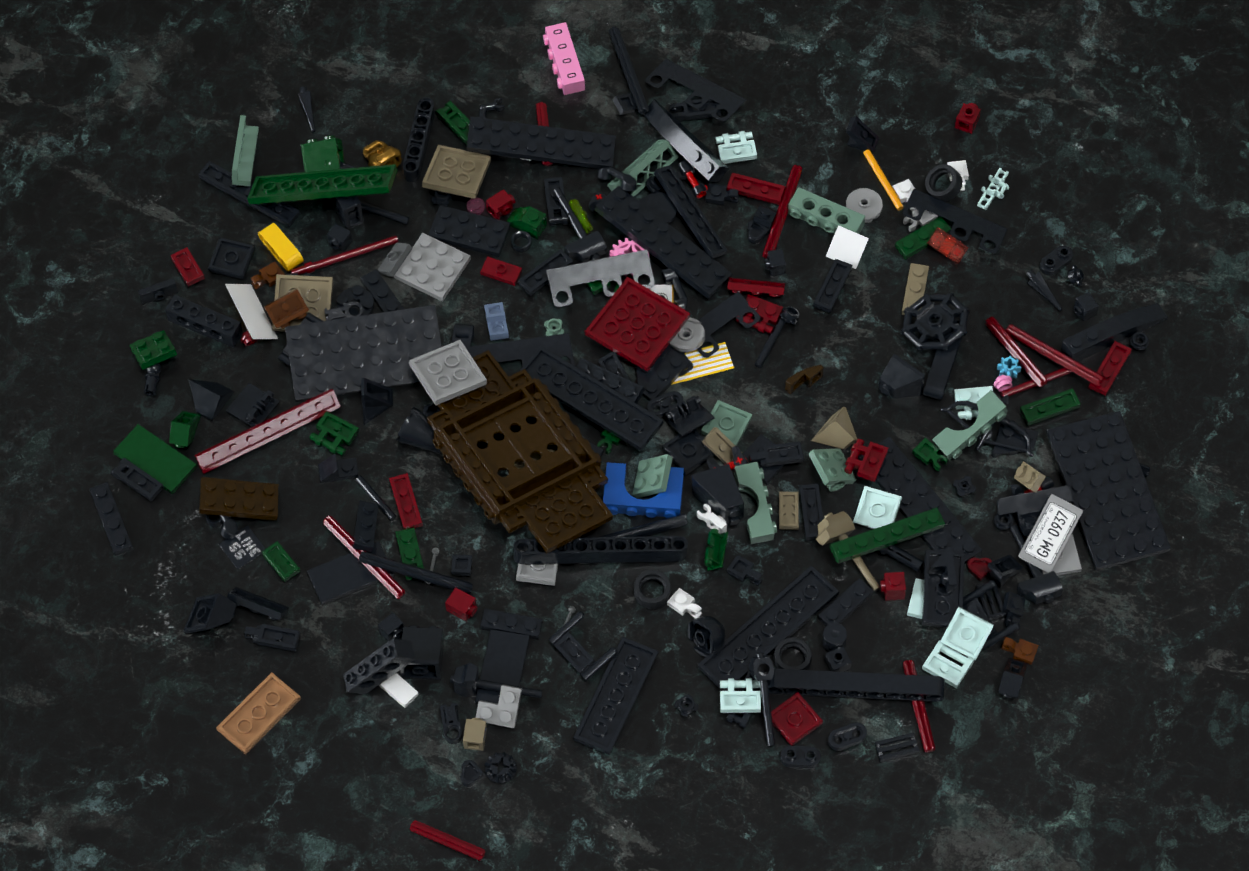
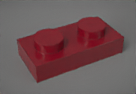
[171,247,205,287]

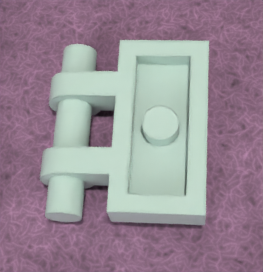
[715,131,757,164]
[954,386,993,420]
[720,678,761,713]

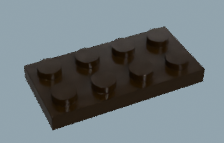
[199,477,279,521]

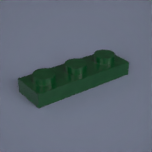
[895,216,951,260]
[1020,388,1081,426]

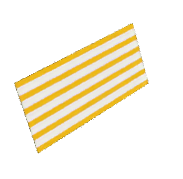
[671,342,734,385]

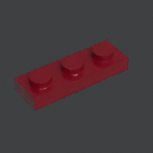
[727,173,785,205]
[728,278,785,297]
[1089,341,1132,396]
[389,473,423,529]

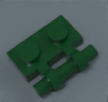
[309,411,359,456]

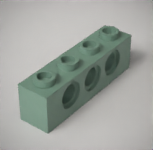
[788,187,865,234]

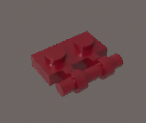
[736,294,783,334]
[844,439,888,482]

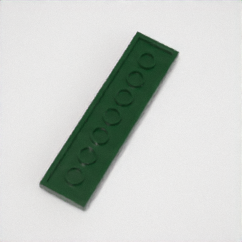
[247,164,398,204]

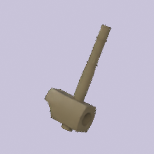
[816,511,880,591]

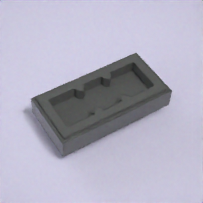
[378,242,412,276]

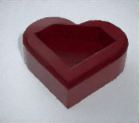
[967,557,992,581]

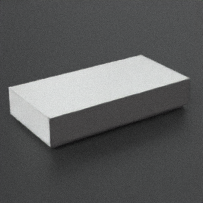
[379,673,419,708]

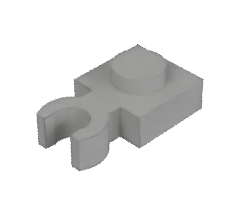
[903,209,938,232]

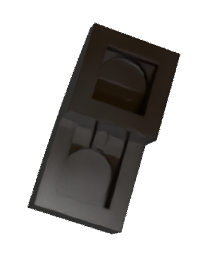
[785,365,824,394]

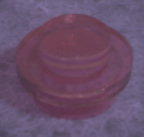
[467,198,485,215]

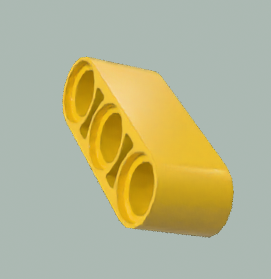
[258,223,304,271]

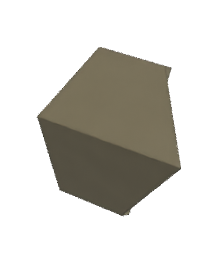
[811,407,857,449]

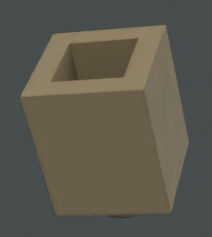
[463,718,487,751]

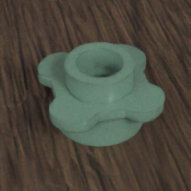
[544,318,564,336]

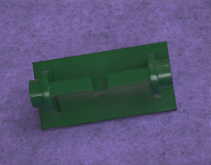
[704,529,728,571]

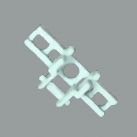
[977,168,1009,210]

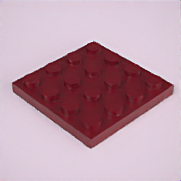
[585,277,690,372]

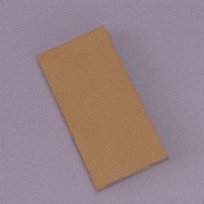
[216,673,301,755]

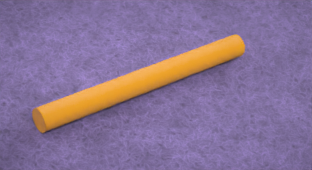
[863,150,904,211]

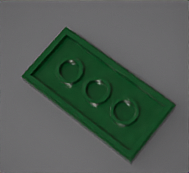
[113,424,197,495]

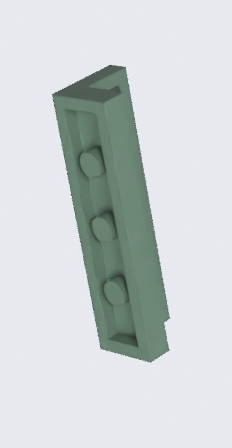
[232,115,259,186]
[607,139,679,197]

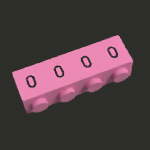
[543,22,585,95]

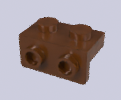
[264,289,309,329]

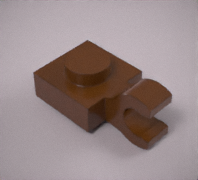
[251,262,285,290]
[1001,637,1039,665]

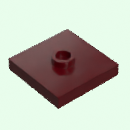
[771,692,823,746]

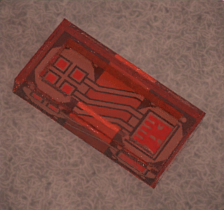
[927,227,969,264]

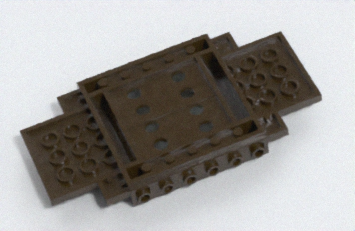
[427,350,613,553]

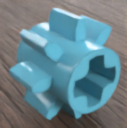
[997,356,1021,379]

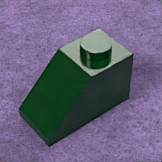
[506,206,547,240]
[169,411,201,448]

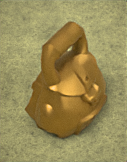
[363,140,402,167]

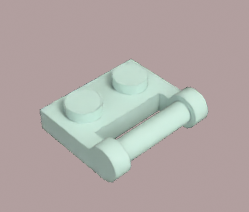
[922,640,974,689]

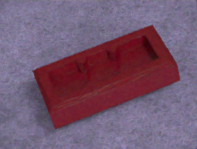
[480,256,522,286]

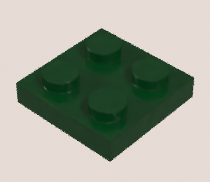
[129,330,177,370]

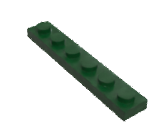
[830,508,945,564]

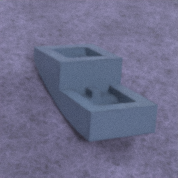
[484,302,509,341]

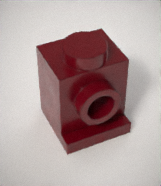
[955,103,981,134]
[486,189,516,220]

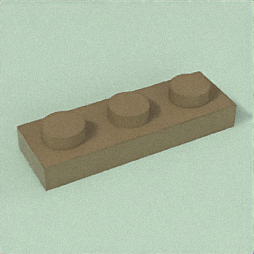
[902,263,929,315]

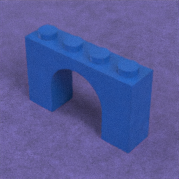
[603,462,684,518]

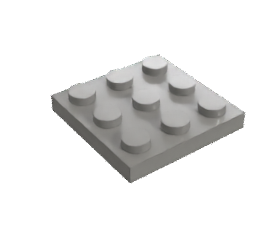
[394,233,471,302]
[409,340,487,406]

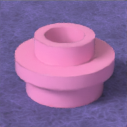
[993,375,1012,392]

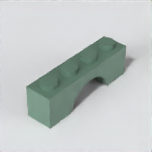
[932,390,1008,461]
[734,462,777,544]

